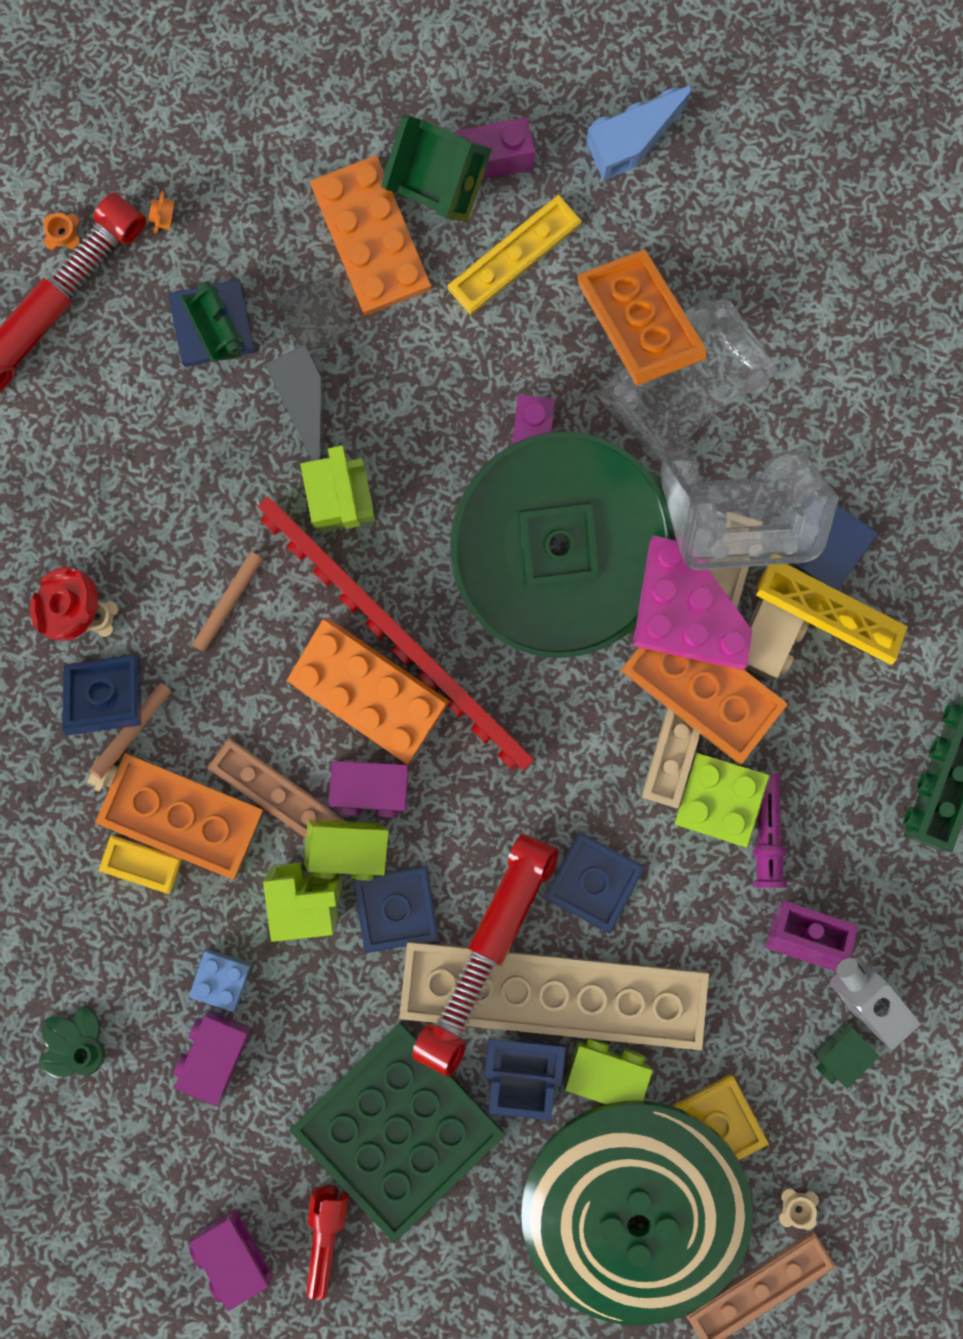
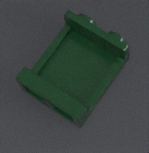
[381,114,492,222]

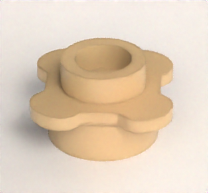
[85,601,119,637]
[778,1188,819,1230]

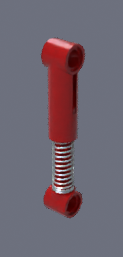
[0,192,146,393]
[413,833,559,1077]

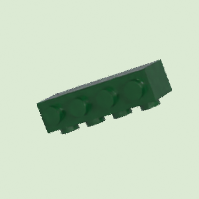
[903,697,963,853]

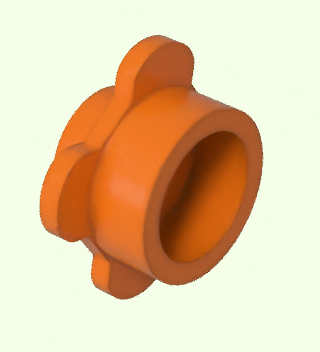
[148,191,174,233]
[44,213,80,250]

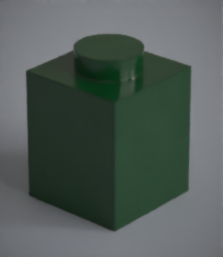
[812,1023,880,1089]

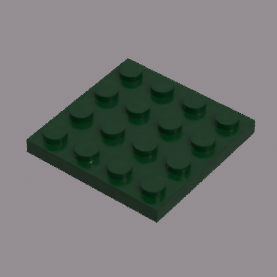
[289,1021,505,1243]

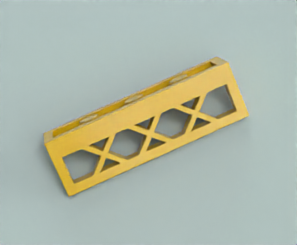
[755,558,908,665]

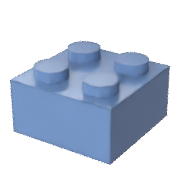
[189,949,252,1012]

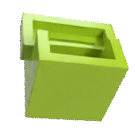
[300,446,376,532]
[263,862,343,942]

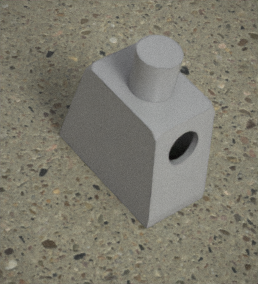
[830,957,921,1050]

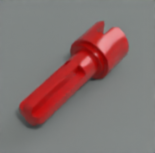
[306,1186,349,1301]

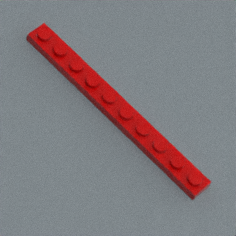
[257,496,534,771]

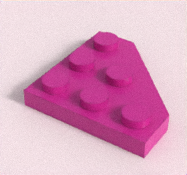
[633,536,752,670]

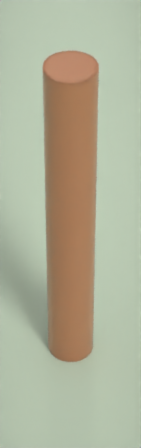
[192,551,263,653]
[89,683,171,779]

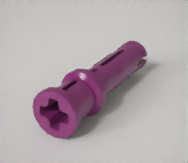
[753,774,788,888]

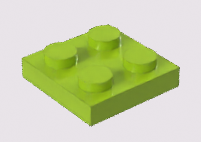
[675,753,770,848]

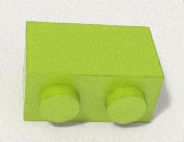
[304,819,389,880]
[563,1039,653,1104]

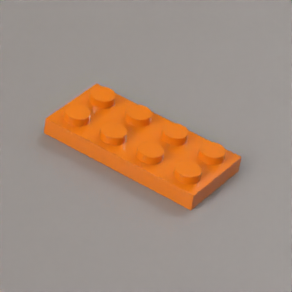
[310,155,431,316]
[578,249,706,386]
[286,618,450,765]
[620,647,788,764]
[95,753,265,880]

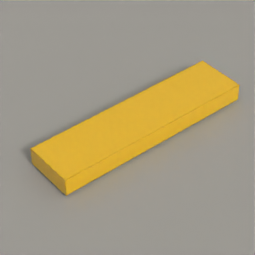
[447,194,582,315]

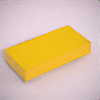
[98,835,183,894]

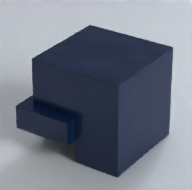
[484,1036,566,1121]

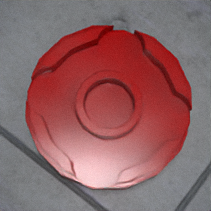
[30,567,98,642]

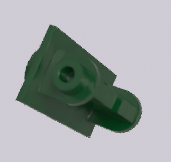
[180,281,242,362]

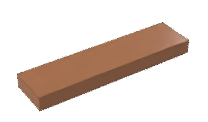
[207,738,347,838]
[686,1231,836,1339]

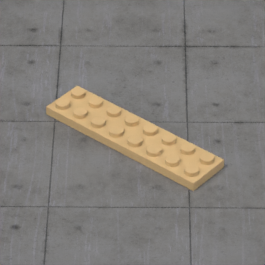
[399,942,709,1050]

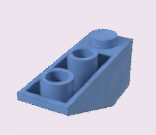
[586,86,691,181]

